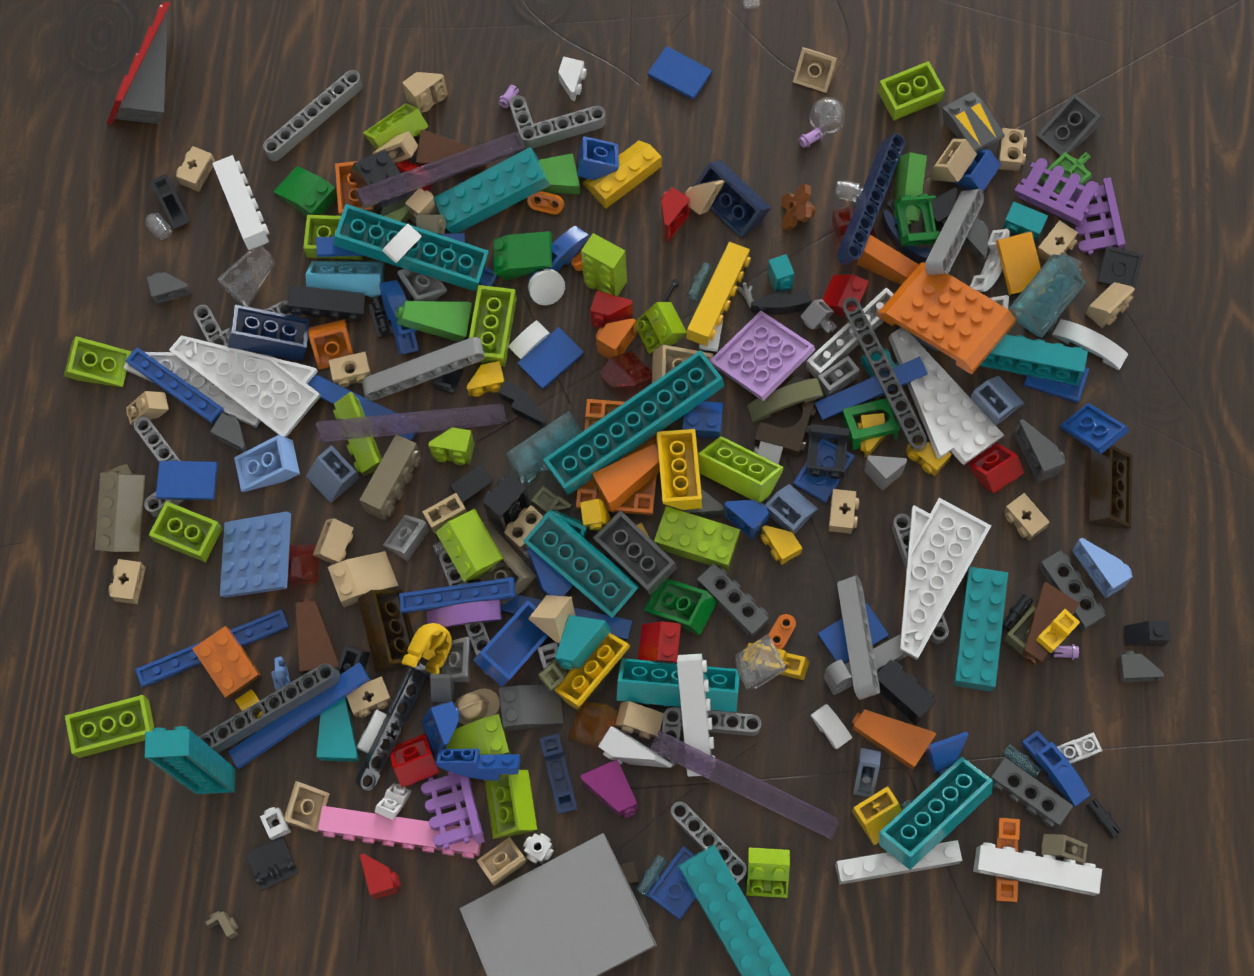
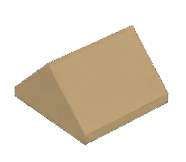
[793,47,837,93]
[528,595,576,644]
[283,781,330,832]
[476,837,528,887]

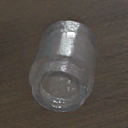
[835,180,863,202]
[145,213,171,240]

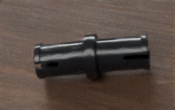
[1002,594,1033,632]
[1086,798,1122,838]

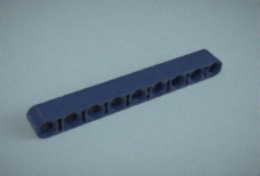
[837,134,905,265]

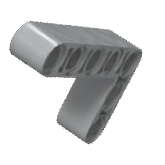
[510,95,606,149]
[194,301,294,347]
[134,417,184,517]
[823,634,908,695]
[660,707,761,768]
[671,802,747,884]

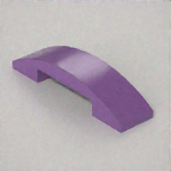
[427,600,502,629]

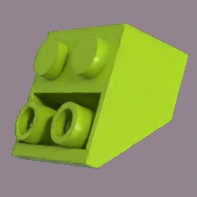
[636,302,687,354]
[429,427,475,465]
[746,848,790,898]

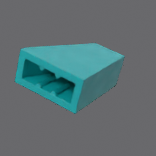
[555,615,611,670]

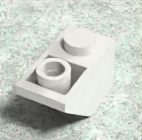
[558,57,587,101]

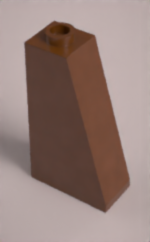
[416,130,487,176]
[1022,582,1080,666]
[295,599,339,675]

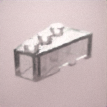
[217,245,275,307]

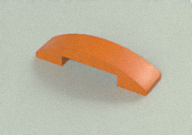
[995,818,1020,902]

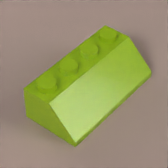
[333,392,382,476]
[698,436,783,503]

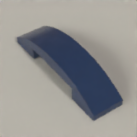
[882,210,931,264]
[539,733,578,815]

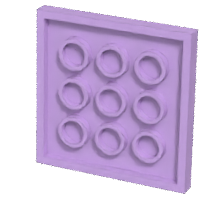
[709,311,815,401]

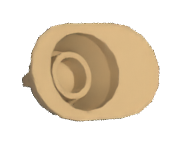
[454,688,500,725]

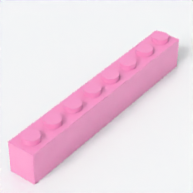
[318,806,482,859]

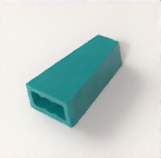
[317,697,360,762]

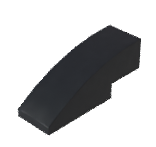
[150,174,191,230]
[751,288,812,315]
[498,380,547,429]

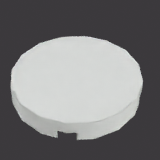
[528,269,565,306]

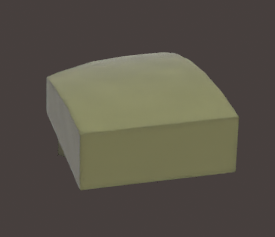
[531,486,571,513]

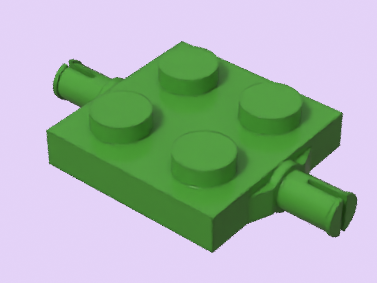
[1040,152,1092,195]

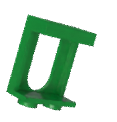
[894,194,941,246]
[842,398,900,450]

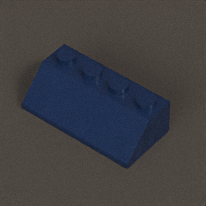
[694,160,771,238]
[228,305,310,361]

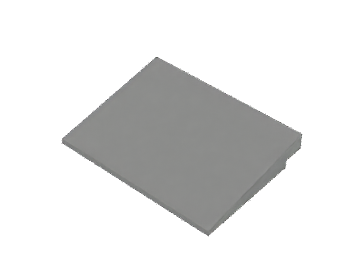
[460,833,657,976]

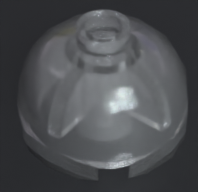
[809,97,846,135]

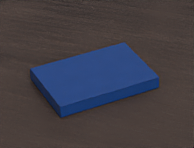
[648,46,712,100]
[517,327,584,390]
[1023,367,1090,404]
[1060,403,1129,455]
[793,439,855,504]
[156,461,218,500]
[818,603,889,664]
[647,846,696,921]

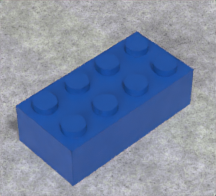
[473,600,548,687]

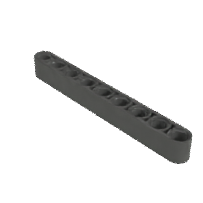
[843,297,927,452]
[199,663,340,753]

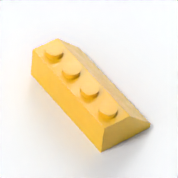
[583,141,662,209]
[657,429,702,510]
[554,633,630,710]

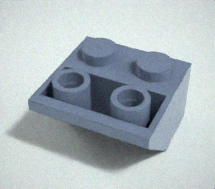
[971,376,1024,426]
[306,445,360,503]
[765,484,818,535]

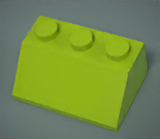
[363,103,429,150]
[436,509,503,581]
[484,770,537,839]

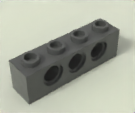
[1038,550,1106,632]
[697,564,769,639]
[991,758,1073,828]

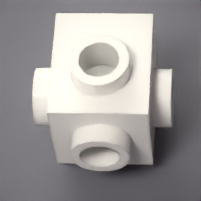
[523,833,554,864]

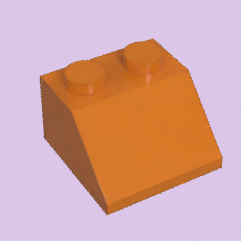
[596,318,637,364]
[309,319,353,370]

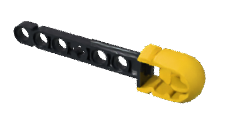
[356,623,452,790]

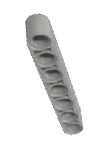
[263,70,363,161]
[925,189,984,275]
[362,337,485,401]
[892,514,949,644]
[439,550,490,676]
[837,575,880,700]

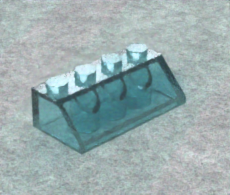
[1008,254,1086,338]
[506,411,581,483]

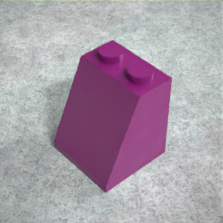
[580,759,638,819]

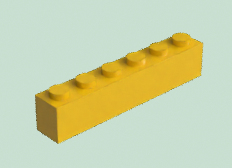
[686,242,751,347]

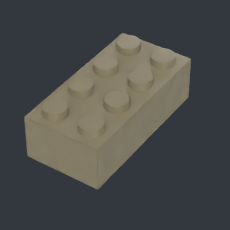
[360,434,422,521]

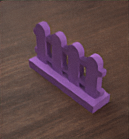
[1015,158,1099,227]
[1070,177,1126,255]
[421,772,485,850]

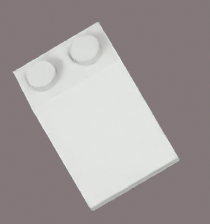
[598,726,673,768]

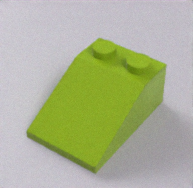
[64,336,131,387]
[446,714,510,755]

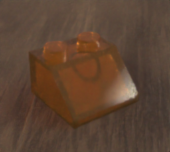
[568,702,619,749]

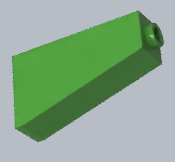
[894,152,927,226]
[539,153,580,194]
[396,301,472,342]

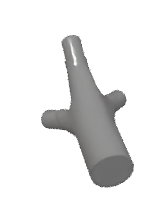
[737,283,754,309]

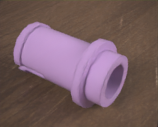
[499,85,519,108]
[798,128,823,148]
[1053,644,1079,660]

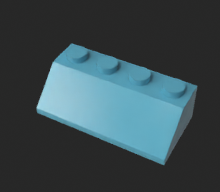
[305,261,385,297]

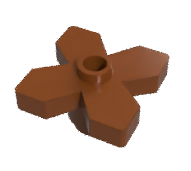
[782,184,815,231]

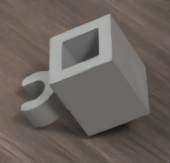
[800,299,837,333]

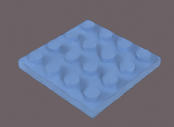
[220,511,291,598]

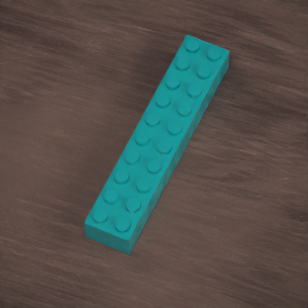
[543,350,724,495]
[145,726,235,794]

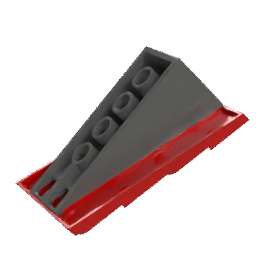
[106,2,170,125]

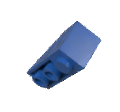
[526,547,573,596]

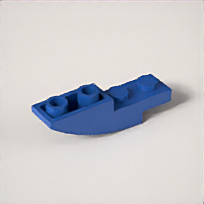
[527,226,590,282]
[379,280,419,355]
[1021,730,1090,808]
[436,749,521,780]

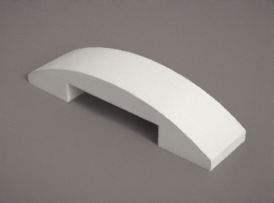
[970,229,1010,292]
[1052,319,1128,370]

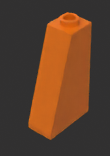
[857,235,919,285]
[592,444,660,512]
[852,709,936,770]

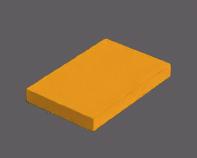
[996,232,1045,295]

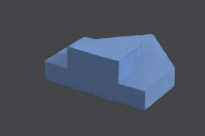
[271,656,294,698]

